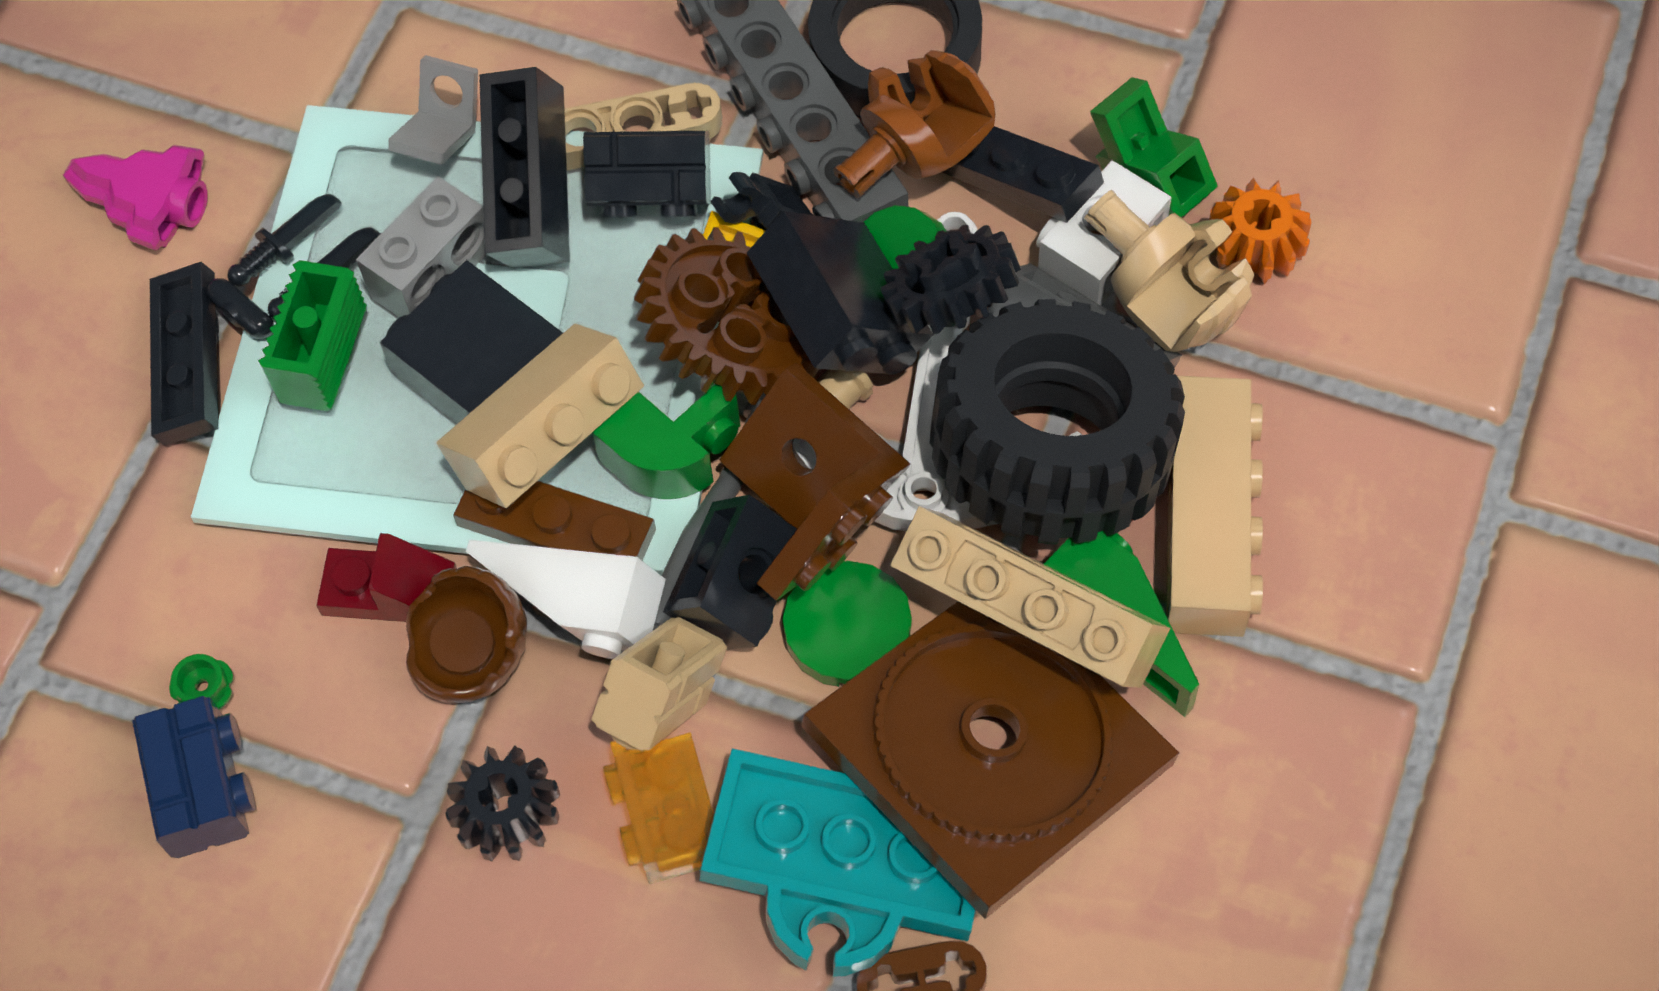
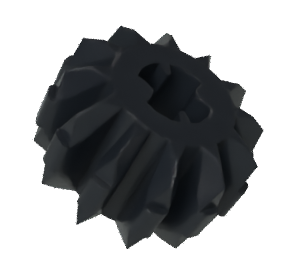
[445,745,560,862]

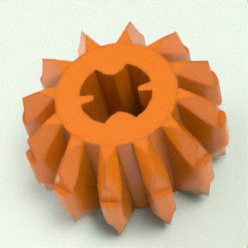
[1209,177,1312,285]

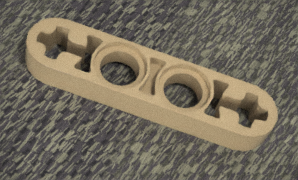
[565,83,722,170]

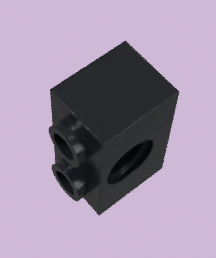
[663,494,797,650]

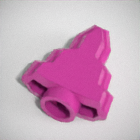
[63,145,208,250]

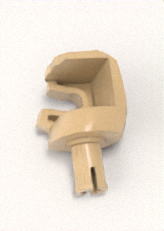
[1084,190,1254,352]

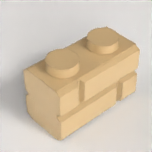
[592,617,727,751]

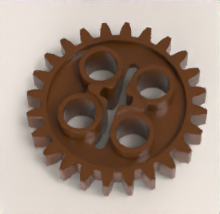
[634,227,819,405]

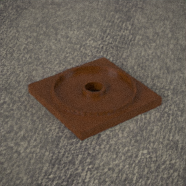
[801,601,1180,919]

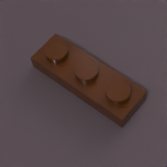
[453,481,656,561]

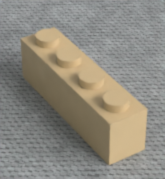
[1166,376,1263,637]

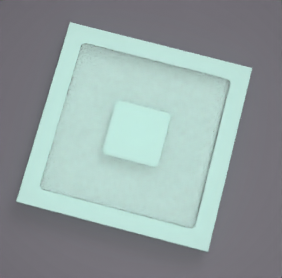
[191,105,763,575]

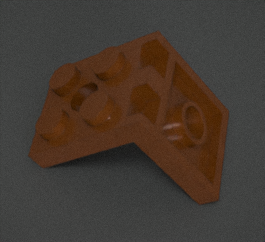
[719,363,911,601]

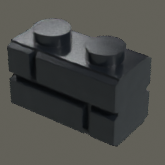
[583,130,711,217]

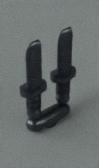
[206,194,381,339]

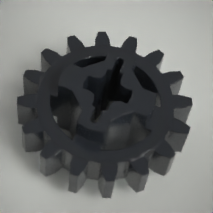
[881,225,1021,334]

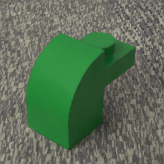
[1089,77,1218,218]
[592,384,741,499]

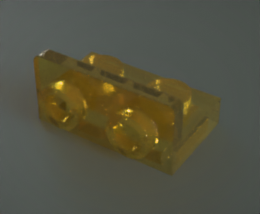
[603,732,714,885]

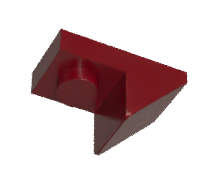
[316,533,457,622]

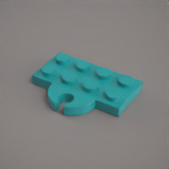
[700,748,975,977]

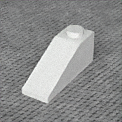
[466,540,666,659]

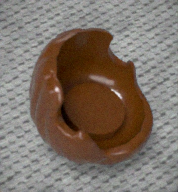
[406,566,527,703]

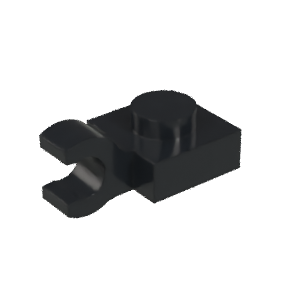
[710,172,813,231]

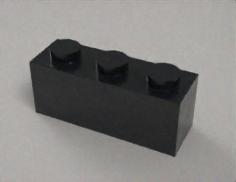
[479,67,570,269]

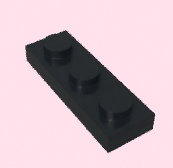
[941,126,1104,222]
[150,261,218,446]

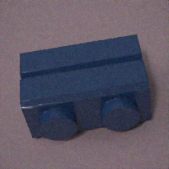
[132,696,255,858]

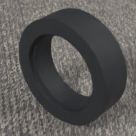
[808,0,982,118]

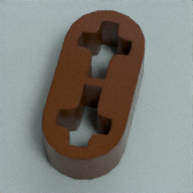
[857,941,987,991]

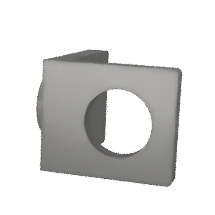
[388,55,478,164]

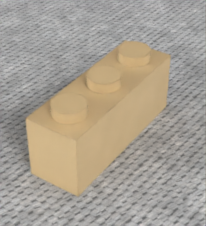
[436,323,644,508]

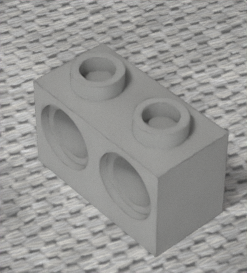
[356,176,487,317]

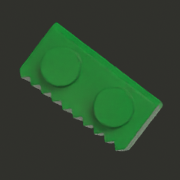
[258,260,367,411]

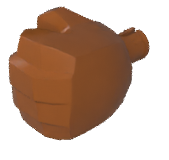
[833,50,996,199]

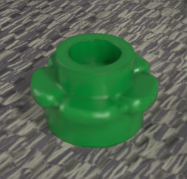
[169,654,234,710]

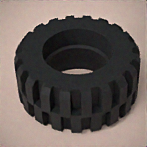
[929,299,1185,545]

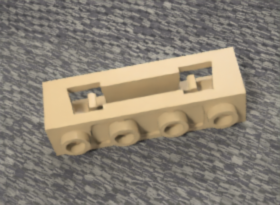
[890,506,1170,688]

